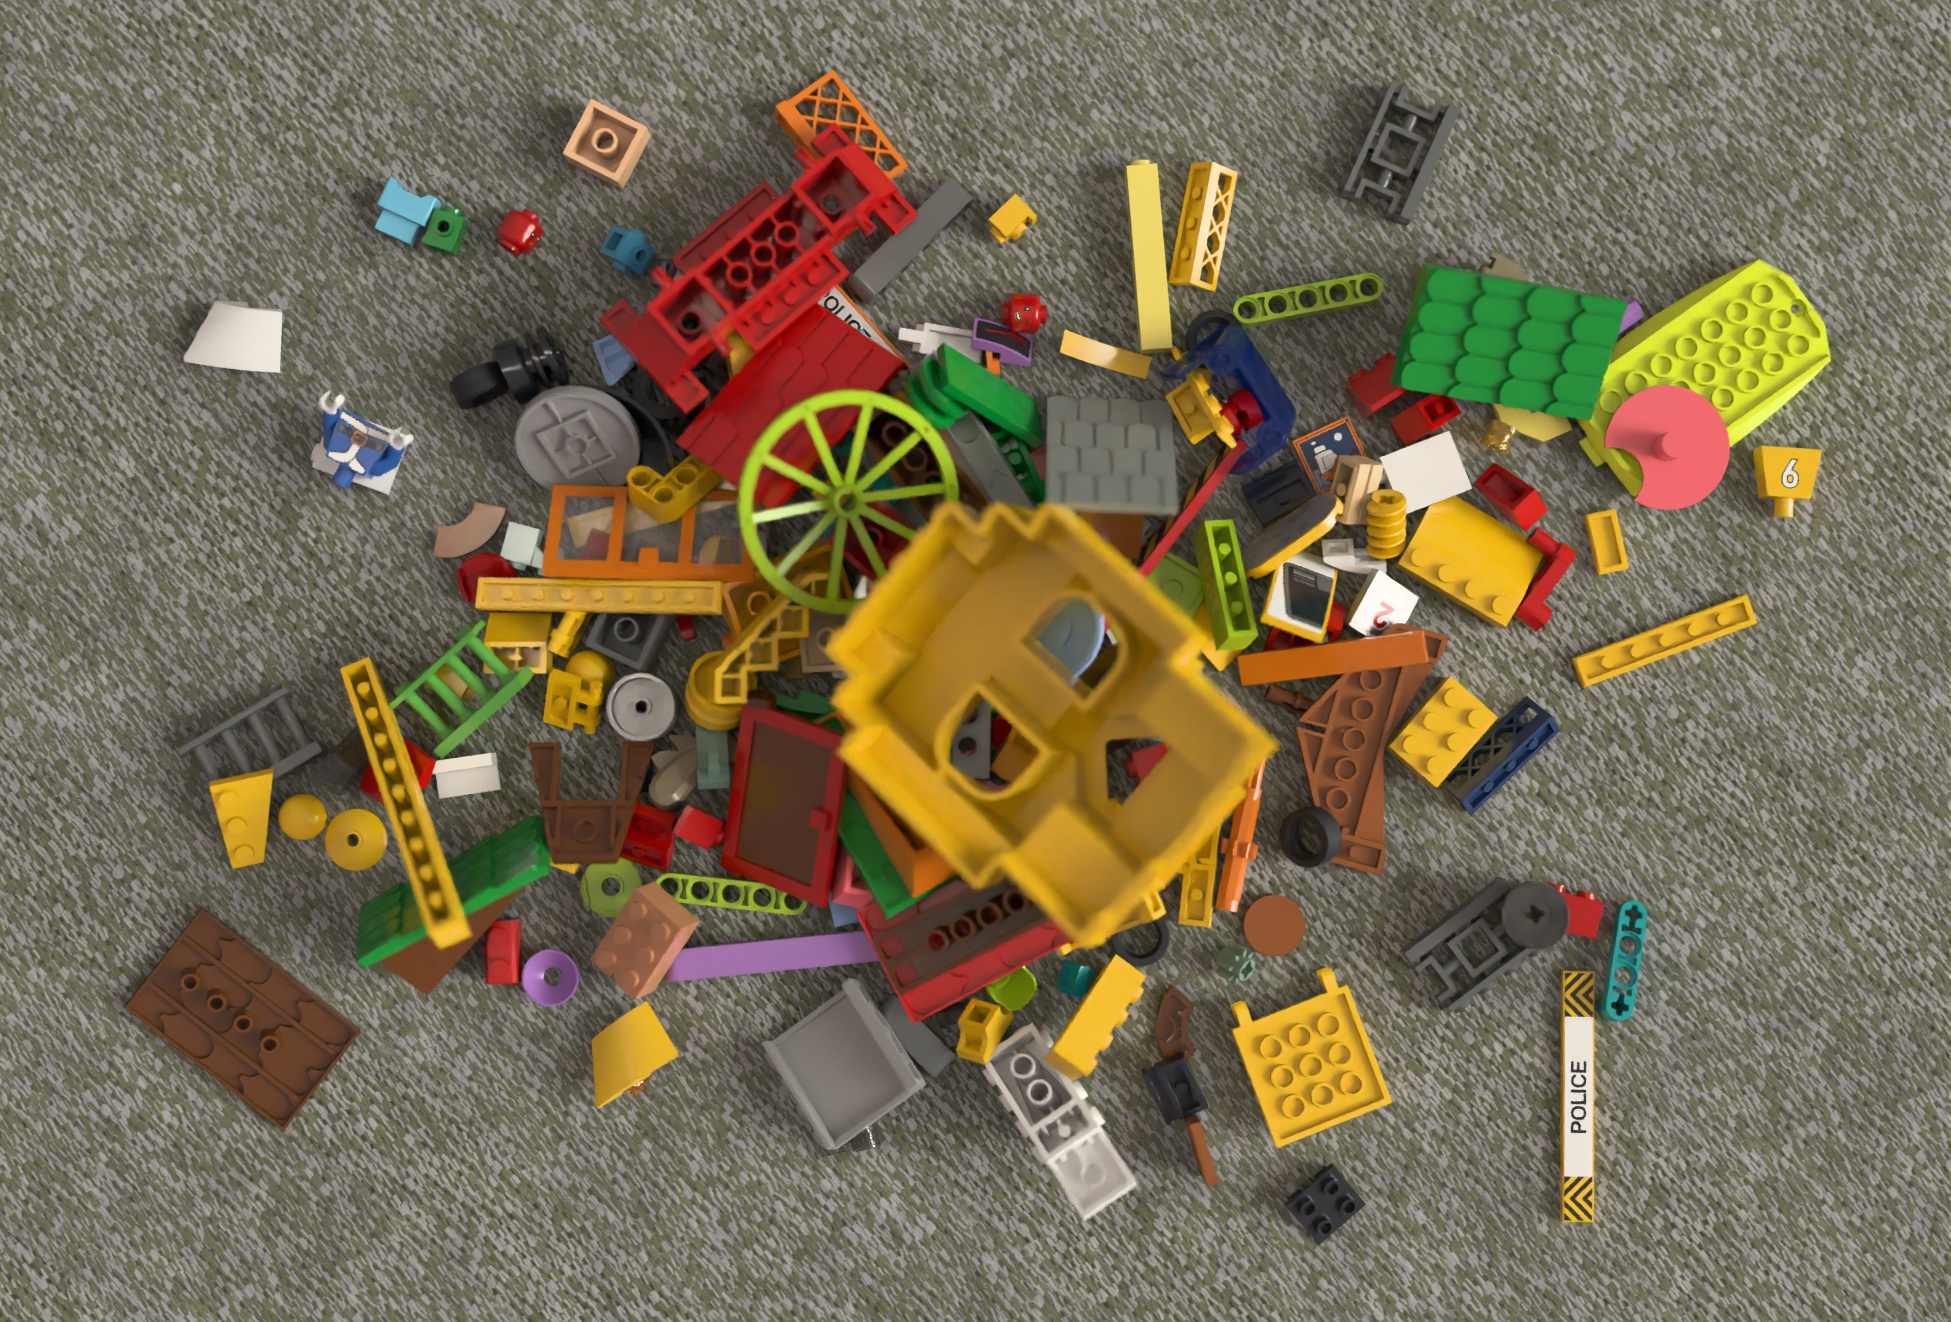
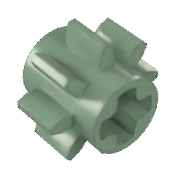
[1216,943,1255,985]

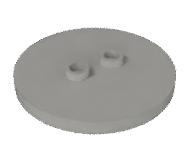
[514,386,641,498]

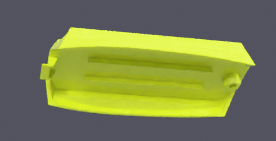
[1576,259,1831,496]

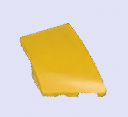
[591,1001,679,1109]

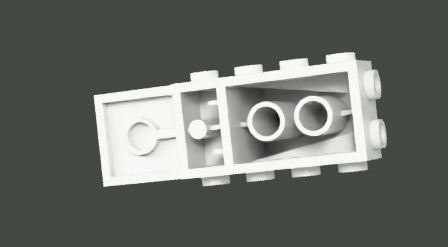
[983,1023,1138,1220]

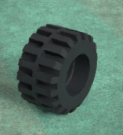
[627,362,708,430]

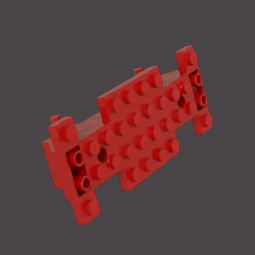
[599,122,918,415]

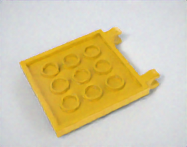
[1230,967,1392,1148]

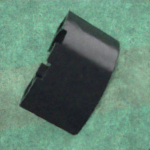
[563,384,674,477]

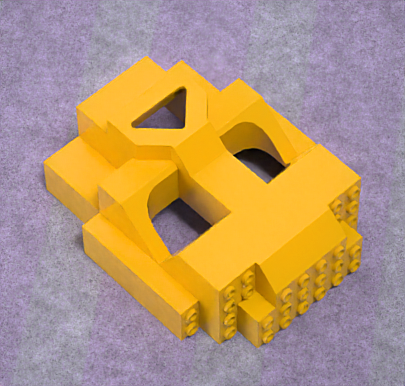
[823,501,1278,948]

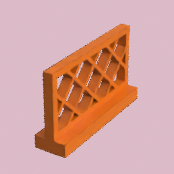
[774,70,908,180]

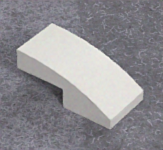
[1322,538,1386,575]

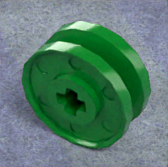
[904,359,970,430]

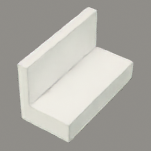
[432,753,501,799]

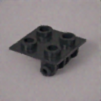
[1285,1163,1366,1245]

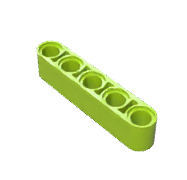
[1231,273,1383,328]
[656,872,808,915]

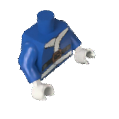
[320,391,413,489]

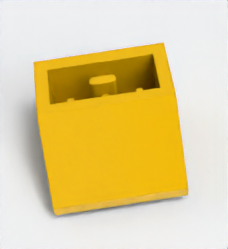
[483,612,553,675]

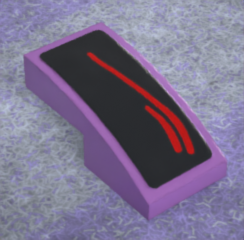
[971,317,1033,367]

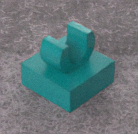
[1056,959,1097,998]

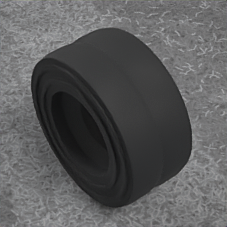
[449,361,509,409]

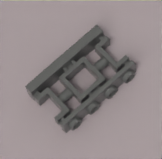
[1338,79,1461,226]
[1400,877,1543,1013]

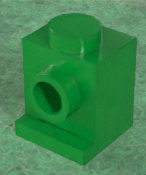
[421,206,469,257]

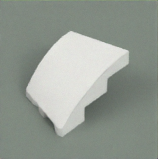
[184,300,282,373]

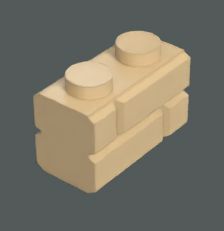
[1330,455,1384,525]

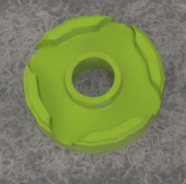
[580,856,643,917]

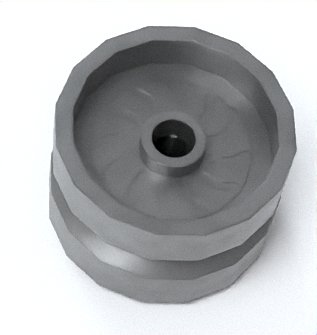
[606,673,680,741]

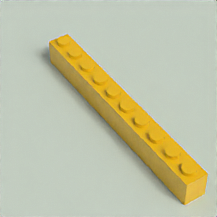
[340,657,471,948]

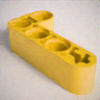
[627,454,725,524]

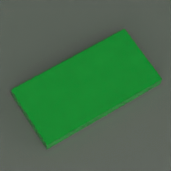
[936,342,1043,448]

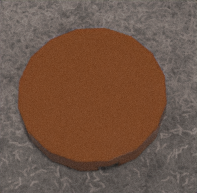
[1242,894,1305,957]

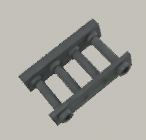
[177,685,330,815]

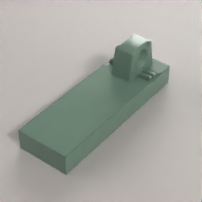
[695,723,730,789]

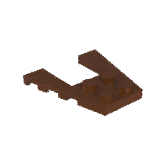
[529,741,655,864]

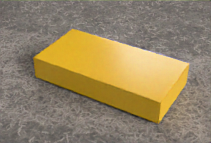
[1583,508,1629,575]

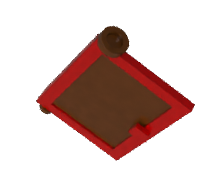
[720,690,849,907]

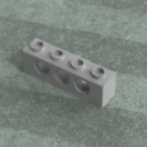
[949,698,991,779]

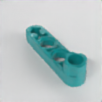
[1597,901,1647,1022]

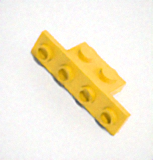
[1165,346,1237,448]

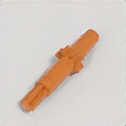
[1215,760,1266,912]

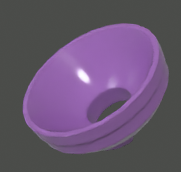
[522,949,580,1007]

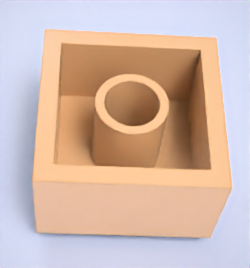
[562,99,651,190]

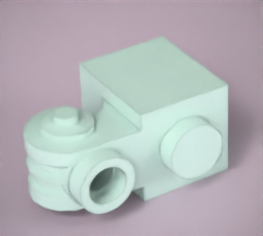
[500,522,568,578]

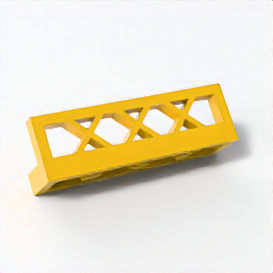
[1168,162,1238,293]

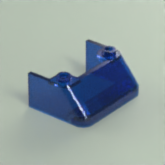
[1160,324,1297,477]

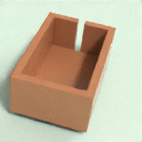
[590,881,700,1000]

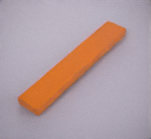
[1237,630,1428,686]

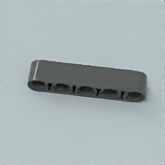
[846,177,974,306]

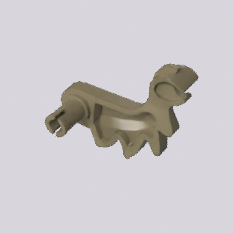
[649,730,737,814]

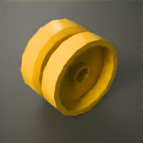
[684,650,758,732]

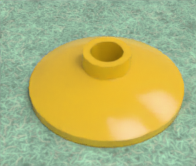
[325,809,387,871]

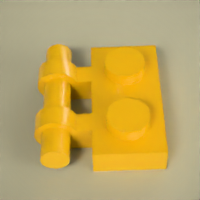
[546,612,595,659]
[543,668,604,734]

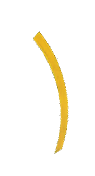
[1060,330,1213,392]

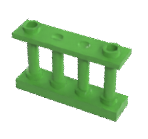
[389,620,534,759]

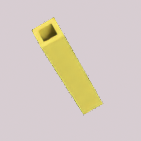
[1125,160,1173,354]

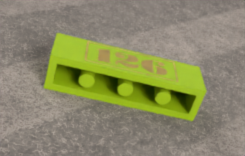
[1192,519,1258,651]

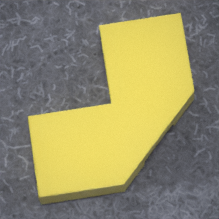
[1491,403,1572,443]

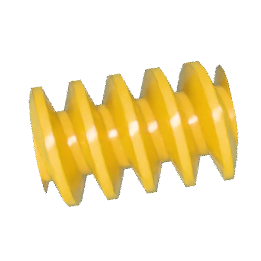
[1366,489,1406,559]

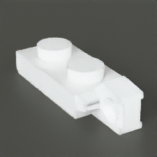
[898,322,982,365]

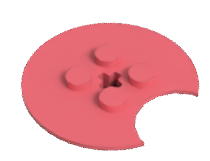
[1604,385,1730,510]

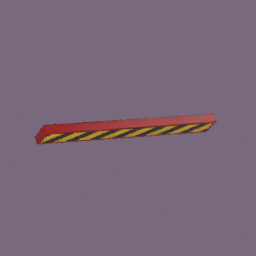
[1104,438,1248,634]

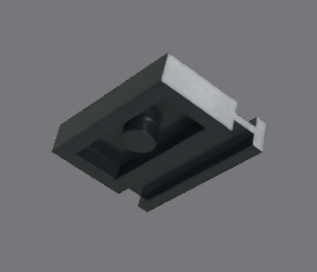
[1241,459,1318,528]
[1141,1052,1209,1126]

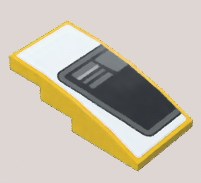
[1261,550,1338,643]

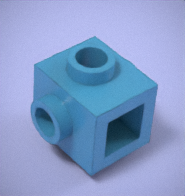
[599,225,656,275]

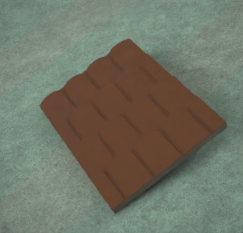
[125,906,361,1132]

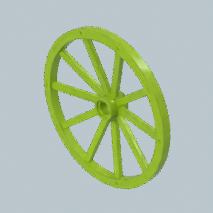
[737,389,959,614]

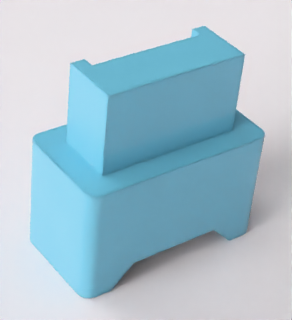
[375,177,442,247]

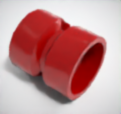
[1213,388,1263,444]

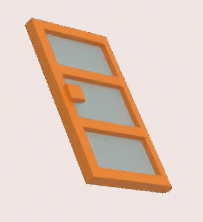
[542,484,759,583]

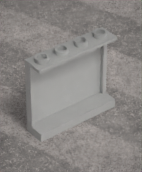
[761,978,927,1149]

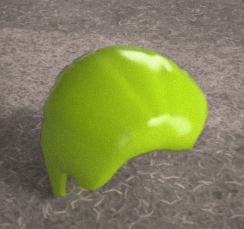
[985,966,1037,1011]

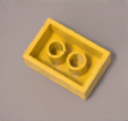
[1385,676,1498,788]

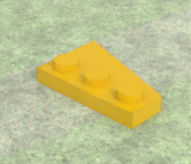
[209,768,273,869]

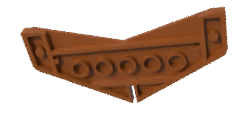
[1295,623,1449,876]

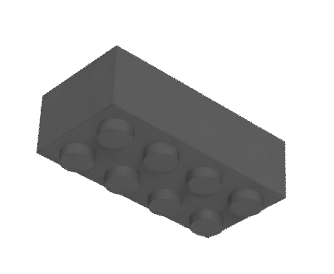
[585,532,699,674]

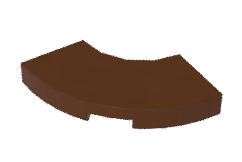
[1155,984,1197,1060]

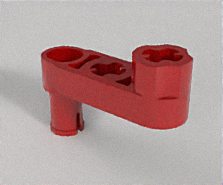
[1513,527,1577,632]

